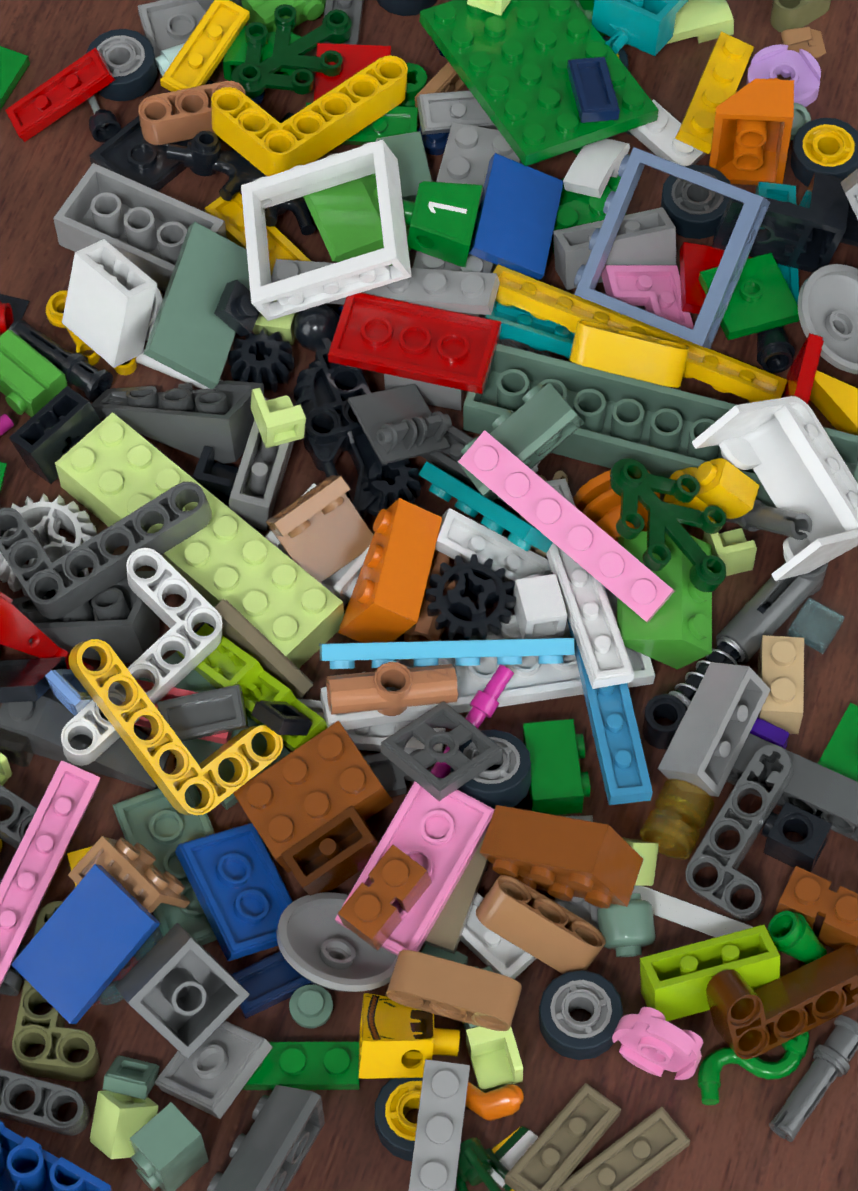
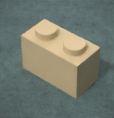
[758,635,804,734]

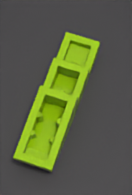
[177,623,327,751]

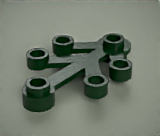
[231,4,352,98]
[610,458,726,592]

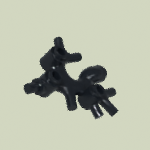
[166,112,316,235]

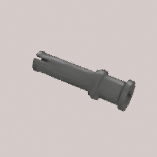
[769,1015,858,1142]

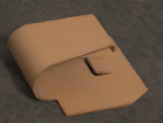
[781,27,826,58]

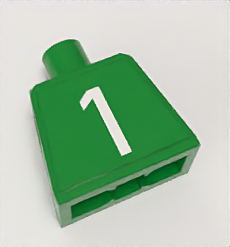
[403,181,482,268]

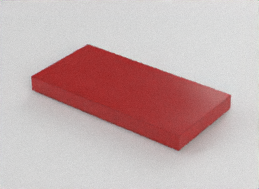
[328,293,501,394]

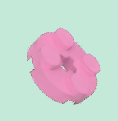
[612,1007,703,1080]

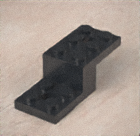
[712,172,858,273]

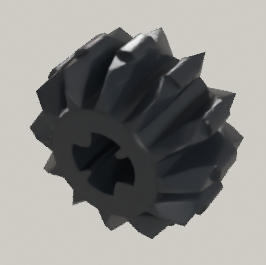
[228,327,295,393]

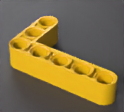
[211,56,408,176]
[69,639,283,815]

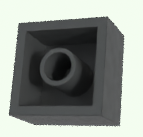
[115,923,250,1059]

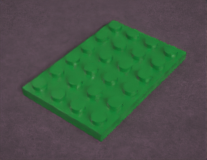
[419,0,659,166]

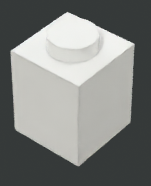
[513,574,568,639]

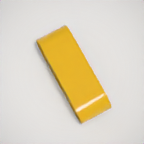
[569,320,690,388]

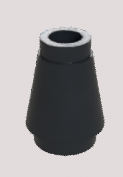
[757,326,795,373]

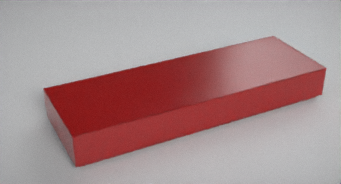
[5,48,115,142]

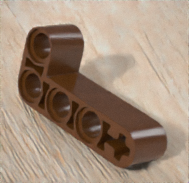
[706,945,858,1059]

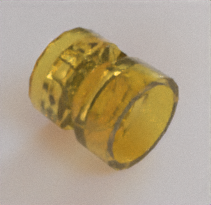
[640,779,715,860]

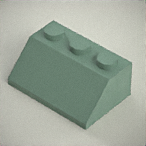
[457,382,584,501]

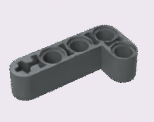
[685,744,794,921]

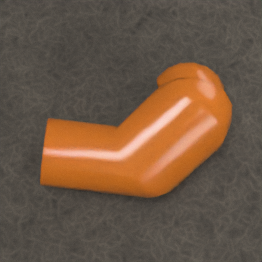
[465,1081,524,1121]

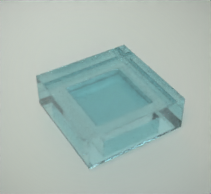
[788,598,845,654]

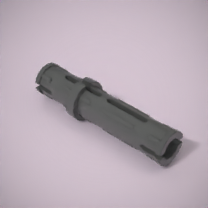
[726,499,812,540]

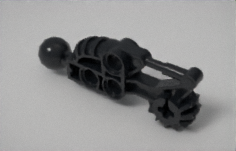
[293,304,421,519]

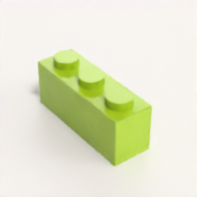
[640,925,780,1021]

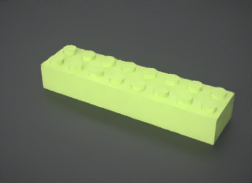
[55,412,344,669]

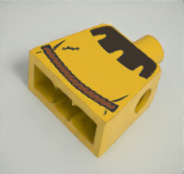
[359,993,460,1079]

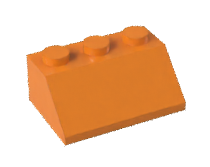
[709,78,794,185]

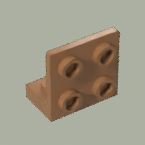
[266,475,374,583]
[68,836,190,914]

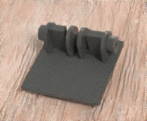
[347,384,452,465]

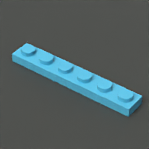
[319,638,575,669]

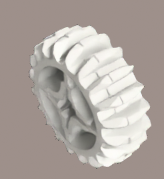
[0,493,97,596]

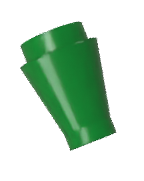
[767,911,827,964]

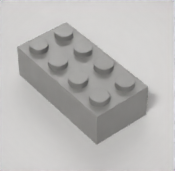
[53,163,227,292]

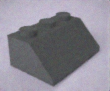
[207,1085,325,1191]

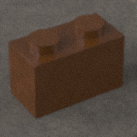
[281,805,379,896]

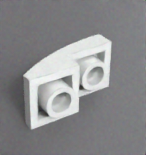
[563,138,630,198]

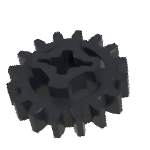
[425,554,516,640]

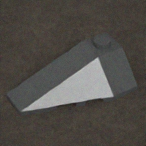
[92,380,264,464]
[11,571,160,663]
[0,688,170,790]

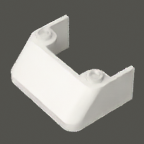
[692,396,858,581]

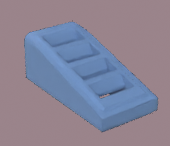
[45,669,93,716]

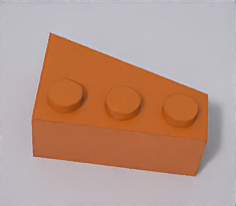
[338,498,442,643]

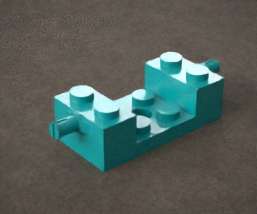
[592,0,688,56]

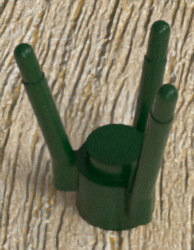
[456,1137,509,1191]

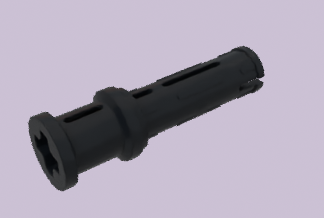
[8,318,113,402]

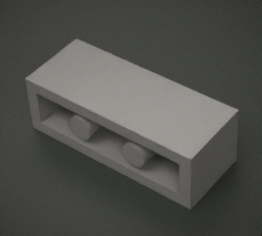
[553,207,676,290]
[229,398,295,531]
[658,662,771,797]

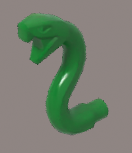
[698,1031,810,1105]

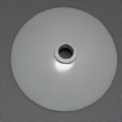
[798,264,858,374]
[276,892,398,992]

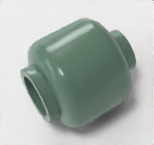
[597,893,656,957]

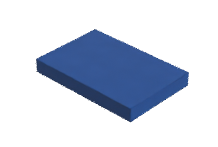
[468,153,563,280]
[175,823,293,961]
[11,864,161,1024]

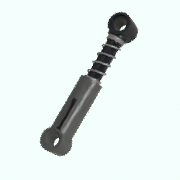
[643,561,828,750]

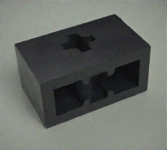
[9,386,102,484]

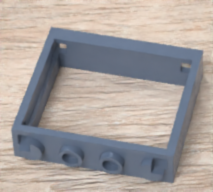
[574,147,770,349]

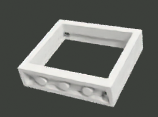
[241,140,412,321]

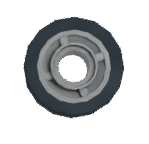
[86,29,157,101]
[450,730,531,809]
[538,970,623,1060]

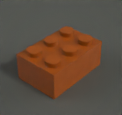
[233,721,394,873]
[479,805,643,909]

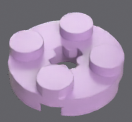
[746,44,821,107]

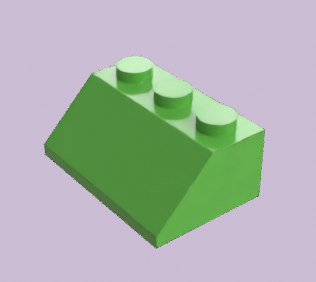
[303,173,411,266]
[617,531,712,670]

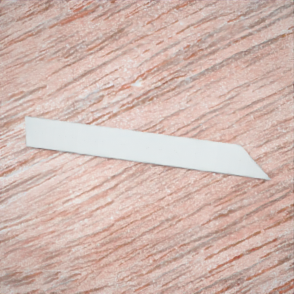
[632,886,753,937]

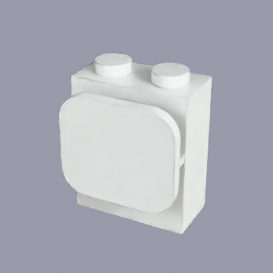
[62,239,163,368]

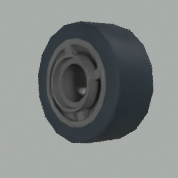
[661,164,731,239]

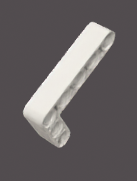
[61,548,223,766]

